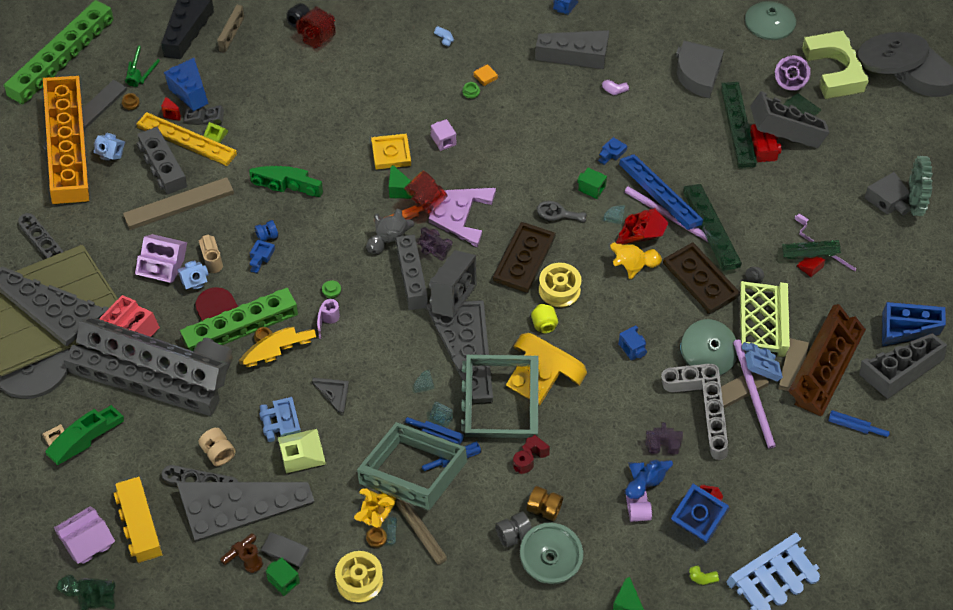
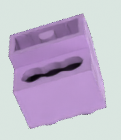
[135,234,187,283]
[54,506,115,564]

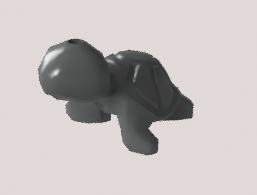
[366,209,414,254]

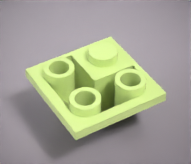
[278,429,326,473]

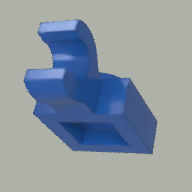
[598,137,627,165]
[250,240,275,273]

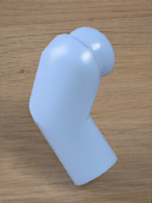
[434,26,454,46]

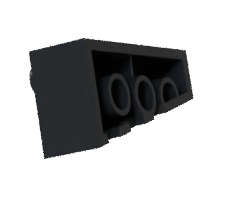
[161,0,214,59]

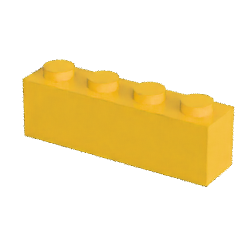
[114,477,162,563]

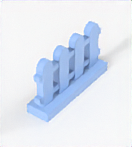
[726,533,820,610]

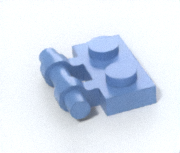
[742,342,783,382]
[259,397,301,442]

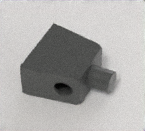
[865,172,910,215]

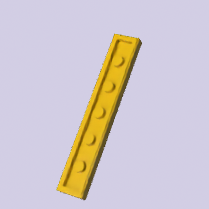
[136,112,237,166]

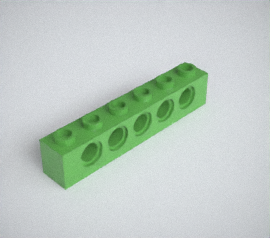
[180,288,298,351]

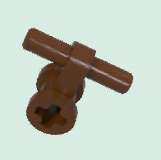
[220,533,263,573]

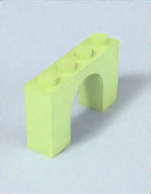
[802,31,868,99]

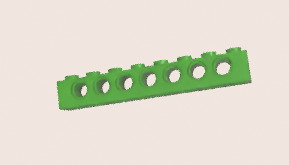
[4,0,114,104]

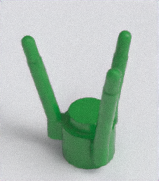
[125,46,160,87]

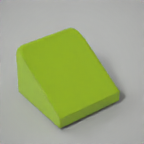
[203,122,229,143]

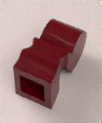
[513,435,550,474]

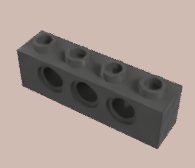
[136,127,187,195]
[396,235,427,310]

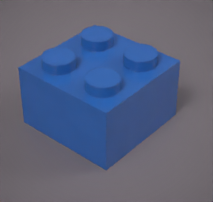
[671,484,730,544]

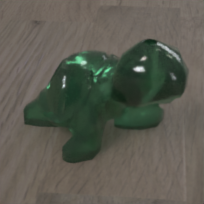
[56,575,116,610]

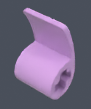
[317,299,340,339]
[626,487,652,522]

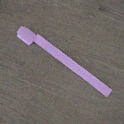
[795,214,856,271]

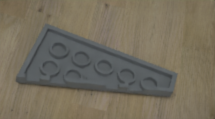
[0,267,109,346]
[426,300,493,403]
[177,482,315,542]

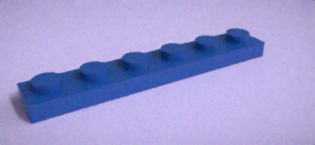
[619,154,703,230]

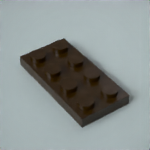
[493,222,556,293]
[663,242,740,314]

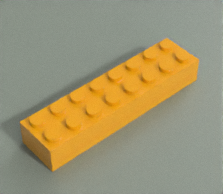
[43,76,89,204]

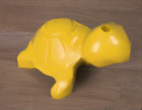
[610,242,662,279]
[354,489,398,528]

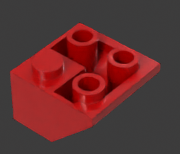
[616,208,668,245]

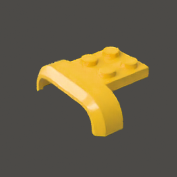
[506,333,587,406]

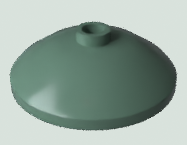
[745,1,796,40]
[681,319,737,377]
[520,523,583,584]

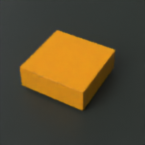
[474,64,498,86]

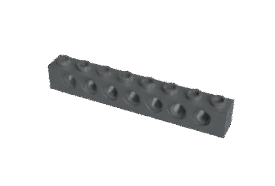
[76,316,228,391]
[64,345,220,417]

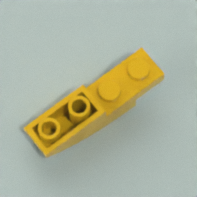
[239,327,316,367]

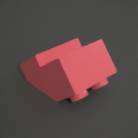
[99,295,160,351]

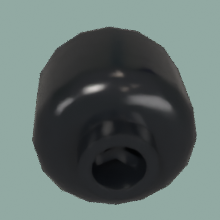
[286,3,312,29]

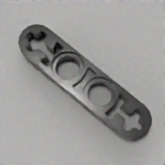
[18,213,63,259]
[162,465,238,487]

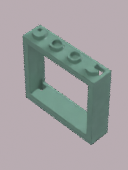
[461,355,539,438]
[357,422,467,510]

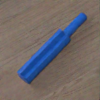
[828,410,890,437]
[405,417,464,445]
[422,441,481,471]

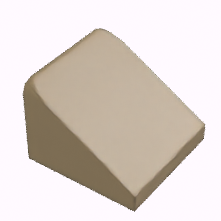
[42,424,65,446]

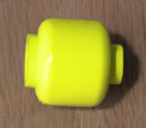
[531,304,558,334]

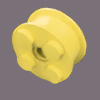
[539,263,581,308]
[335,551,383,602]

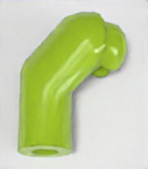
[689,566,719,585]

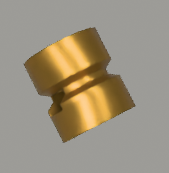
[526,486,563,521]

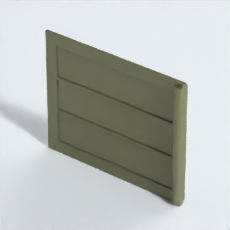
[0,245,118,377]

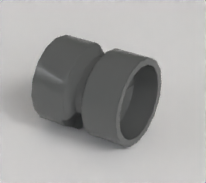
[495,512,532,548]

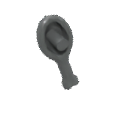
[537,201,587,223]

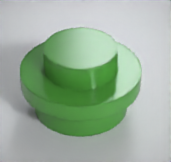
[462,82,480,98]
[322,280,341,298]

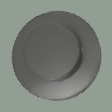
[745,267,764,284]

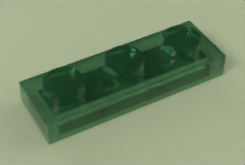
[782,240,841,259]

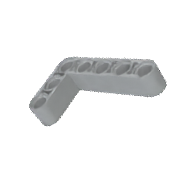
[661,364,728,460]

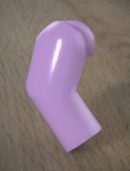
[602,80,629,95]

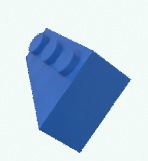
[164,58,209,111]
[882,302,946,347]

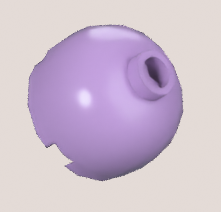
[775,55,810,91]

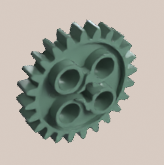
[909,156,933,216]

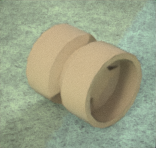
[199,428,236,466]

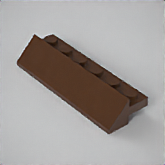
[789,304,866,416]

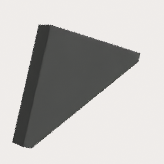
[312,378,349,415]

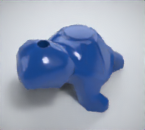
[625,460,673,499]

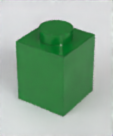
[577,168,607,199]
[266,557,300,596]

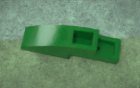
[249,166,323,197]
[45,405,124,465]

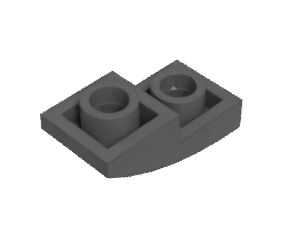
[184,105,224,125]
[261,532,310,568]

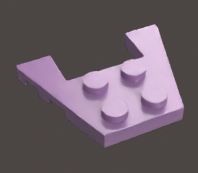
[429,188,496,247]

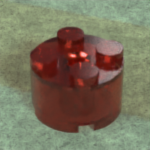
[296,7,336,48]
[404,171,448,215]

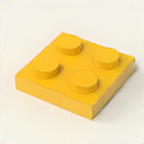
[371,134,411,169]

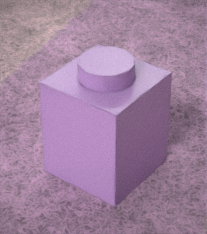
[431,119,456,151]

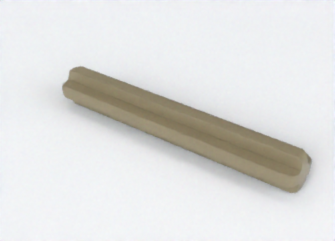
[396,499,447,565]

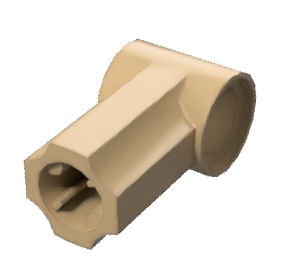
[199,235,223,273]

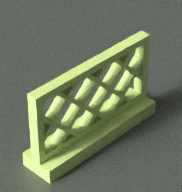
[740,281,790,357]

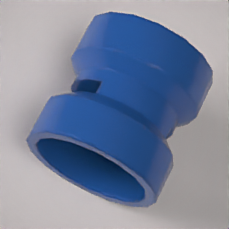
[254,220,279,242]

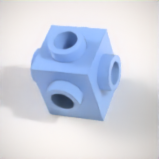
[94,133,125,160]
[177,260,209,289]

